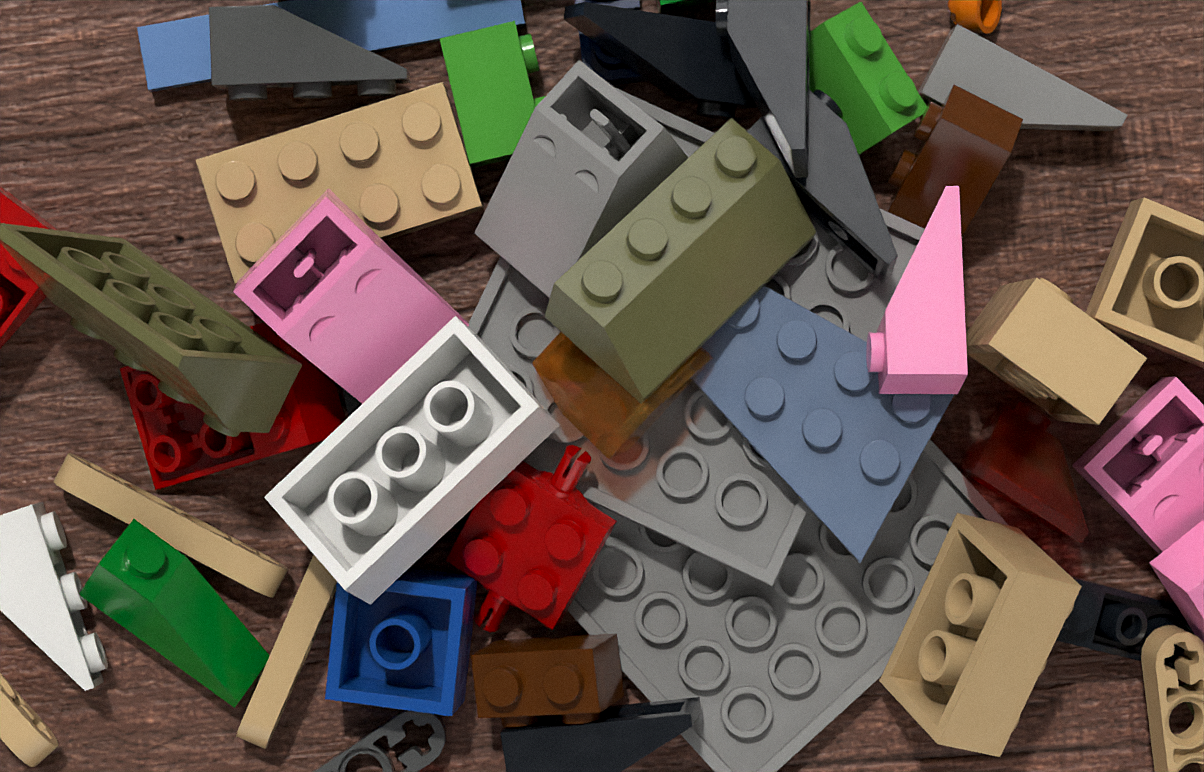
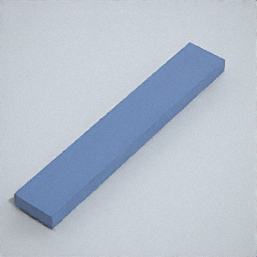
[137,0,525,92]

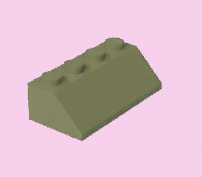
[545,118,816,404]

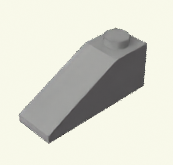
[918,24,1128,131]

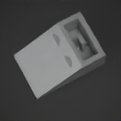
[475,60,688,298]

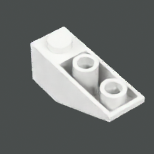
[0,502,108,691]

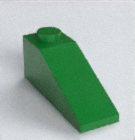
[79,519,270,708]

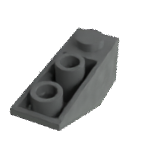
[209,5,410,101]

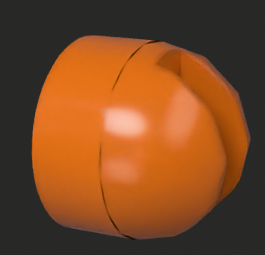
[948,0,1002,34]

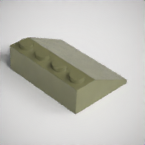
[0,223,302,437]

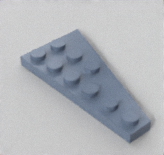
[680,286,955,564]

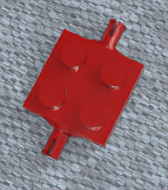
[446,445,617,632]

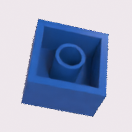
[325,567,477,716]

